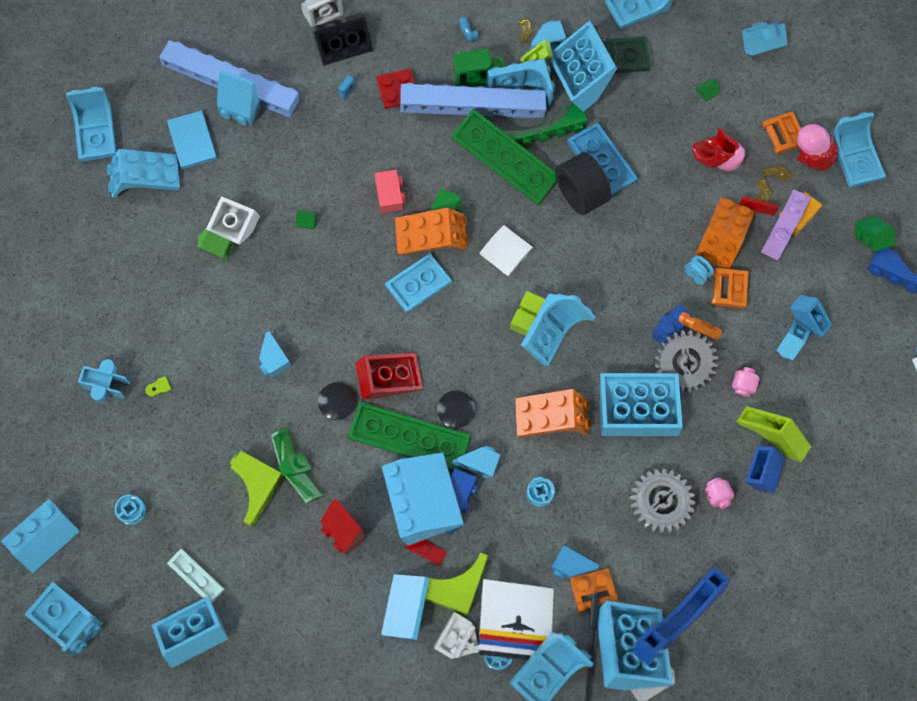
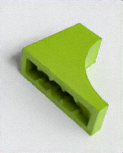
[736,406,811,462]
[230,451,283,528]
[425,553,488,616]

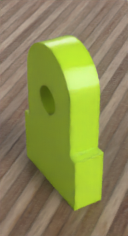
[145,376,172,397]

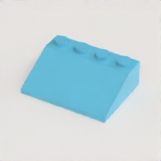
[550,20,617,112]
[600,373,683,436]
[382,453,464,545]
[598,601,673,690]

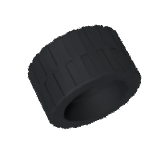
[555,152,612,215]

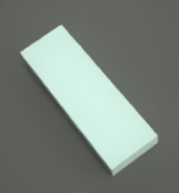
[167,548,225,603]

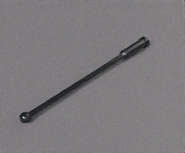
[585,594,601,701]

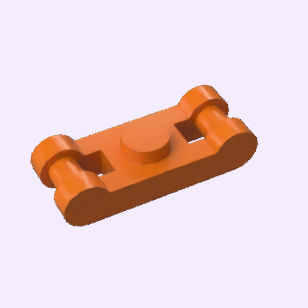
[679,312,722,339]

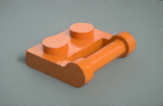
[762,112,801,155]
[711,268,748,309]
[570,568,619,614]

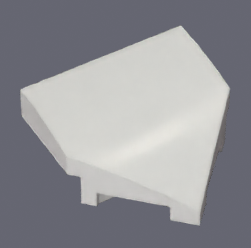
[433,612,479,659]

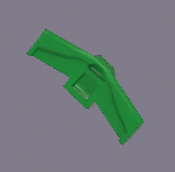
[271,428,324,503]

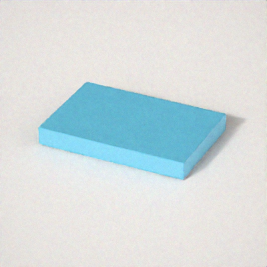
[167,110,217,169]
[385,253,452,313]
[381,574,429,640]

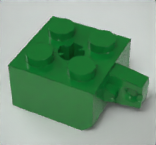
[453,49,504,87]

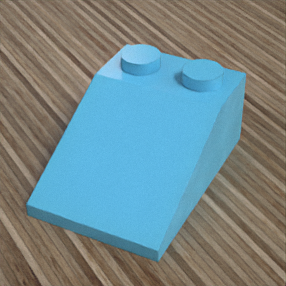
[217,69,261,126]

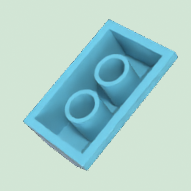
[1,499,80,573]
[152,596,228,669]

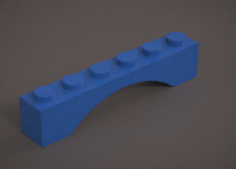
[866,248,917,293]
[633,567,731,666]

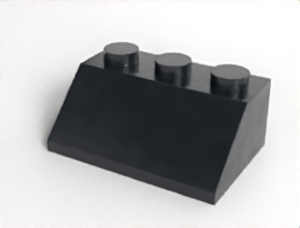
[311,13,374,66]

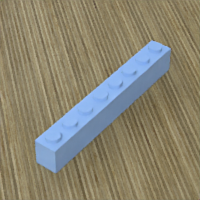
[159,40,299,118]
[400,83,546,118]

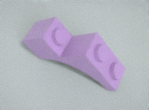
[761,190,811,260]

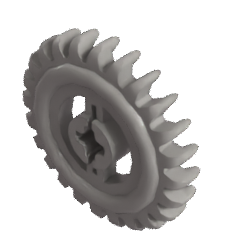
[655,330,718,393]
[630,468,696,533]

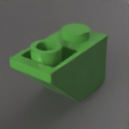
[197,229,235,260]

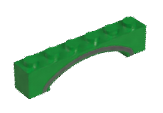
[500,104,587,147]

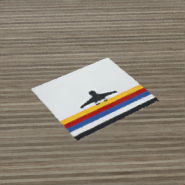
[478,579,554,660]

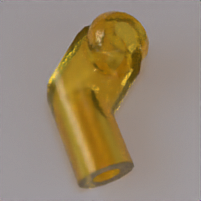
[518,18,533,44]
[762,166,790,181]
[756,179,772,202]

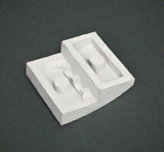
[479,225,533,276]

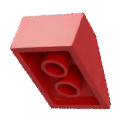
[355,353,423,400]
[320,498,365,555]

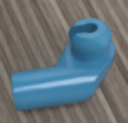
[459,17,478,41]

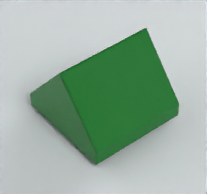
[695,79,720,102]
[296,210,317,229]

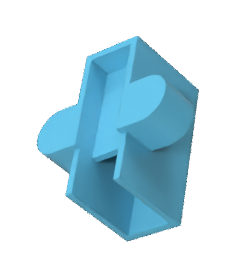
[742,21,788,56]
[78,359,130,403]

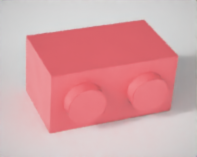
[375,170,406,213]

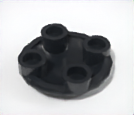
[318,382,356,420]
[437,391,475,428]

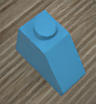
[790,295,832,338]
[551,545,599,580]

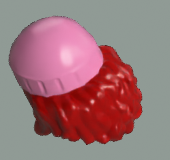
[796,124,838,171]
[692,128,745,172]

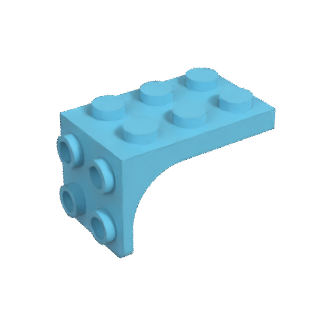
[605,0,673,29]
[487,59,555,107]
[66,87,116,162]
[831,112,886,188]
[107,149,180,198]
[521,293,596,366]
[24,582,103,656]
[509,632,593,701]

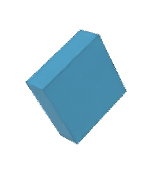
[338,75,355,99]

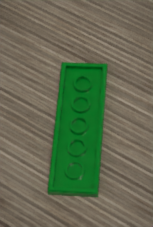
[451,109,557,205]
[347,402,471,471]

